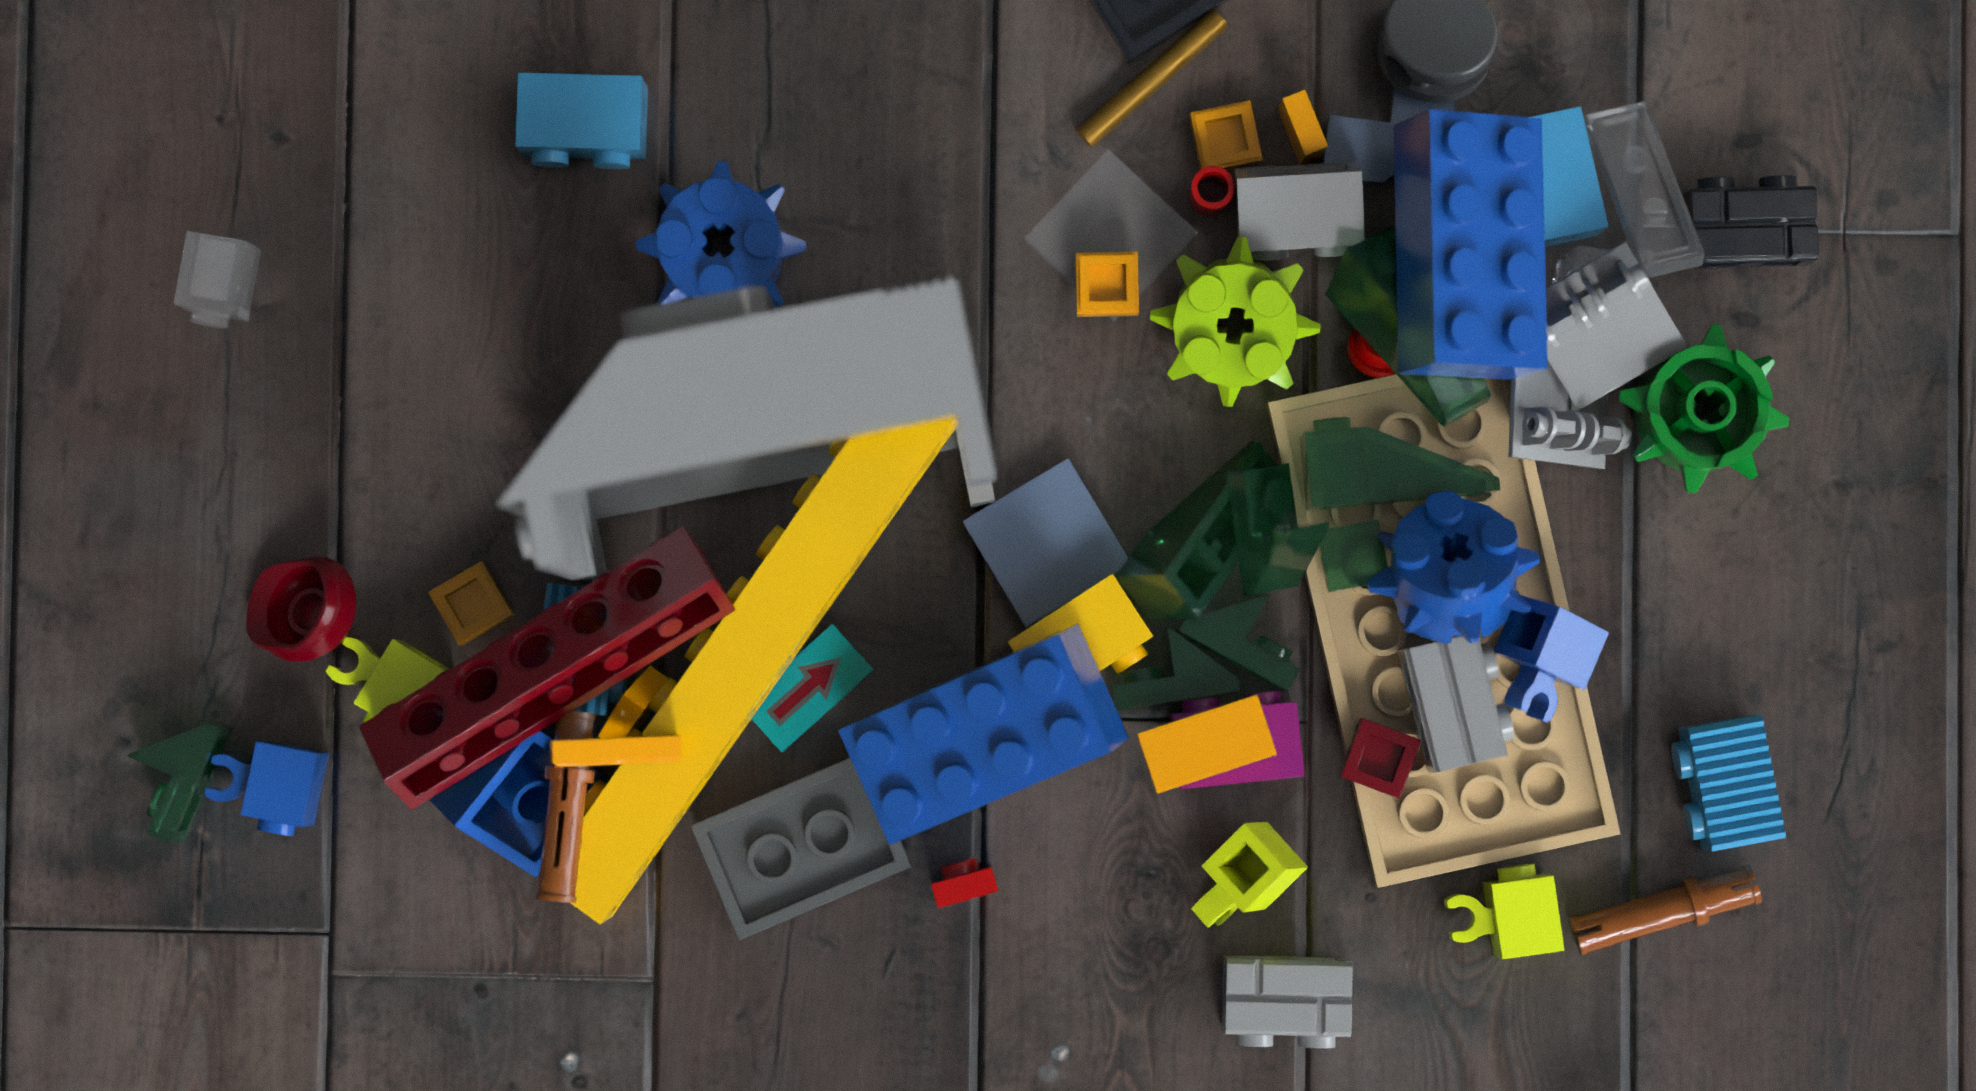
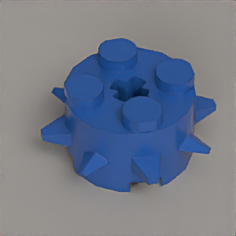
[636,161,806,309]
[1367,491,1540,643]

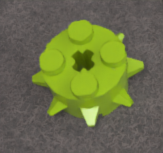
[1150,236,1321,407]

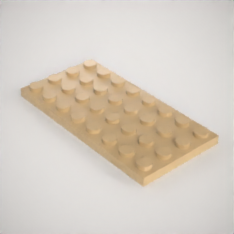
[1266,374,1621,888]

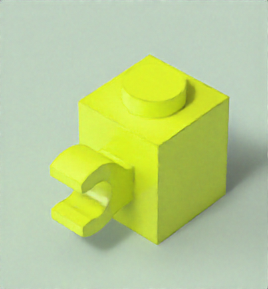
[326,637,450,722]
[1191,822,1308,928]
[1444,864,1565,959]

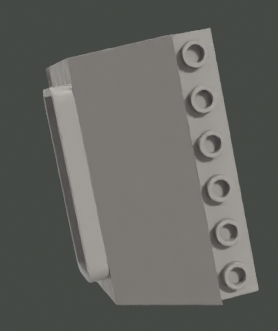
[497,277,996,585]

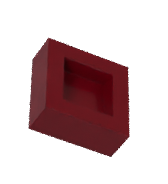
[1339,718,1421,799]

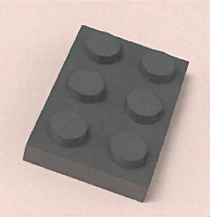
[691,758,912,941]

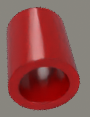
[1188,166,1235,217]

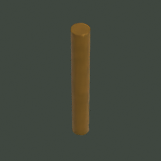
[1076,9,1228,148]

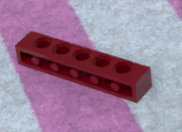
[358,526,736,810]

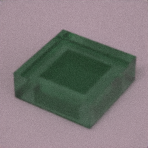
[1315,519,1388,593]

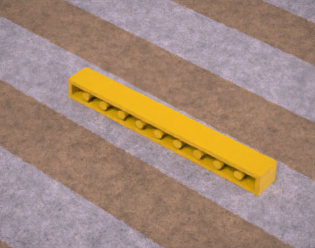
[571,416,957,924]

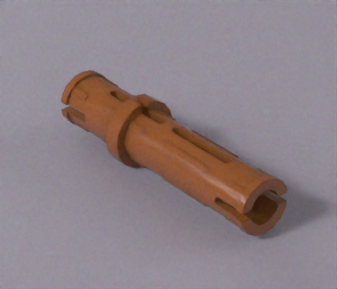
[536,711,596,903]
[1569,865,1762,956]

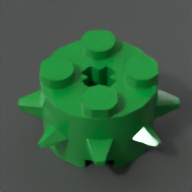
[1618,324,1790,494]

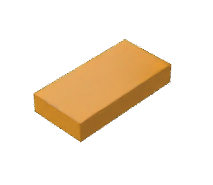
[1137,695,1277,794]
[549,735,682,767]

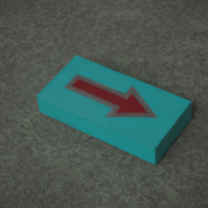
[752,624,874,753]

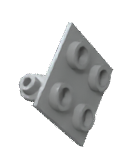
[1546,241,1688,410]
[1508,361,1632,469]

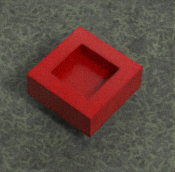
[931,857,998,908]

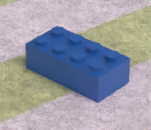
[1394,109,1548,380]
[838,624,1129,845]

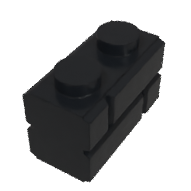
[1680,175,1819,269]

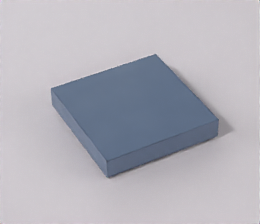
[962,458,1132,628]

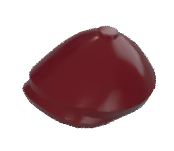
[246,556,357,662]

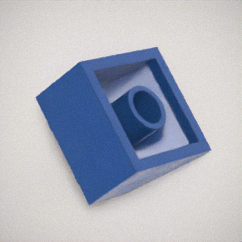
[429,727,611,877]

